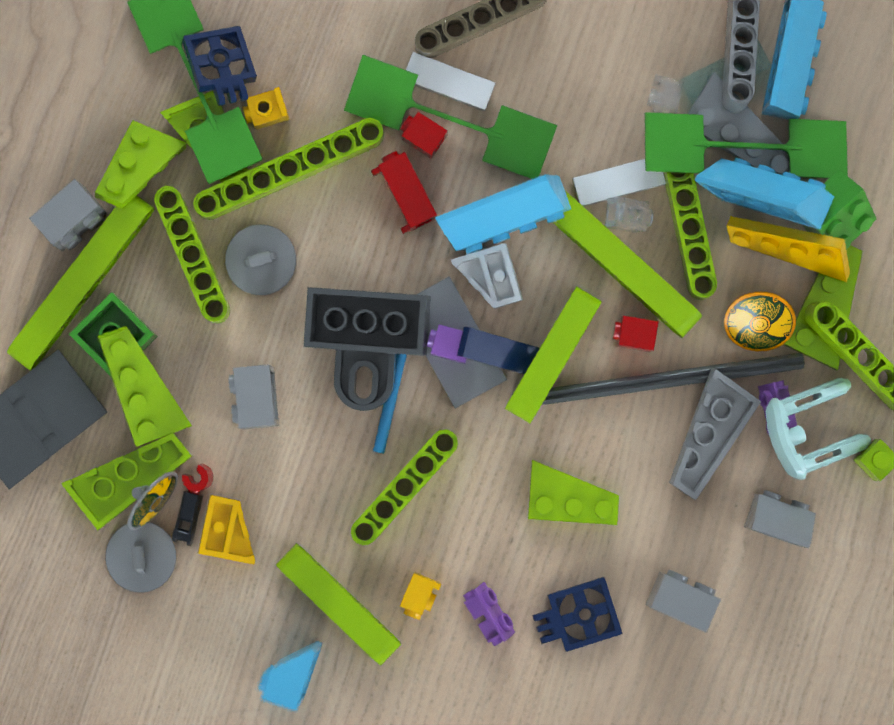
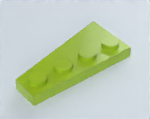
[783,245,863,371]
[98,326,192,447]
[61,433,193,530]

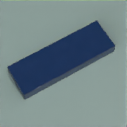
[457,327,540,374]

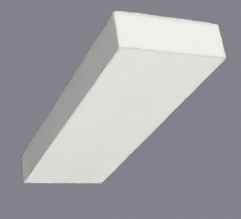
[406,52,495,111]
[572,159,666,207]

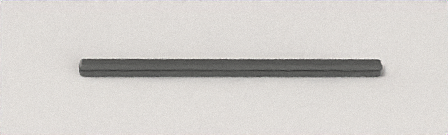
[512,353,805,405]

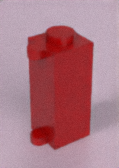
[371,151,437,234]

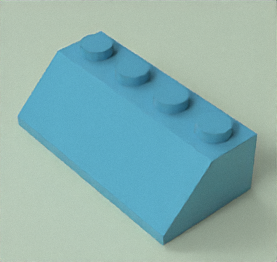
[761,0,827,120]
[695,158,834,230]
[435,174,571,254]
[258,641,323,711]

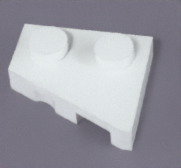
[451,243,523,309]

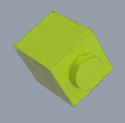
[854,439,894,481]

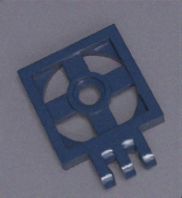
[182,26,257,106]
[532,576,623,652]

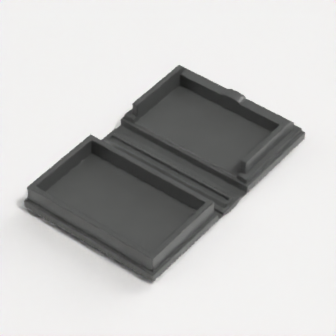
[0,349,107,490]

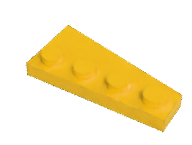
[726,216,850,282]

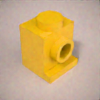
[242,87,290,130]
[400,572,441,620]

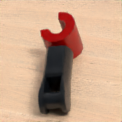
[172,464,214,546]

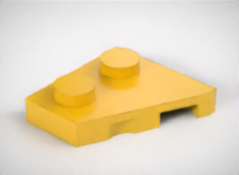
[197,495,255,565]

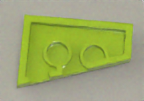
[160,90,248,182]
[95,120,187,209]
[528,460,619,525]

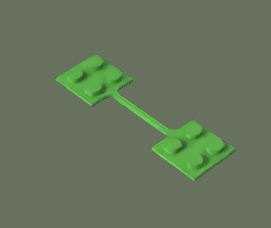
[127,0,263,184]
[344,55,557,179]
[644,112,848,179]

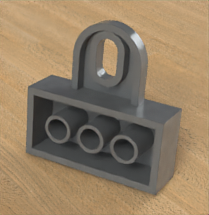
[304,287,431,411]

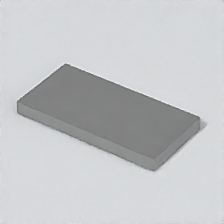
[416,276,507,408]

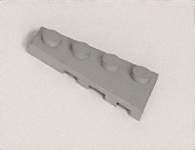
[688,72,790,175]
[669,368,761,500]

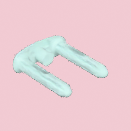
[766,378,871,480]

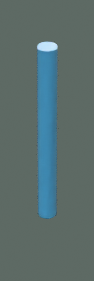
[373,354,407,454]

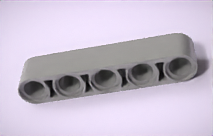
[722,0,760,113]

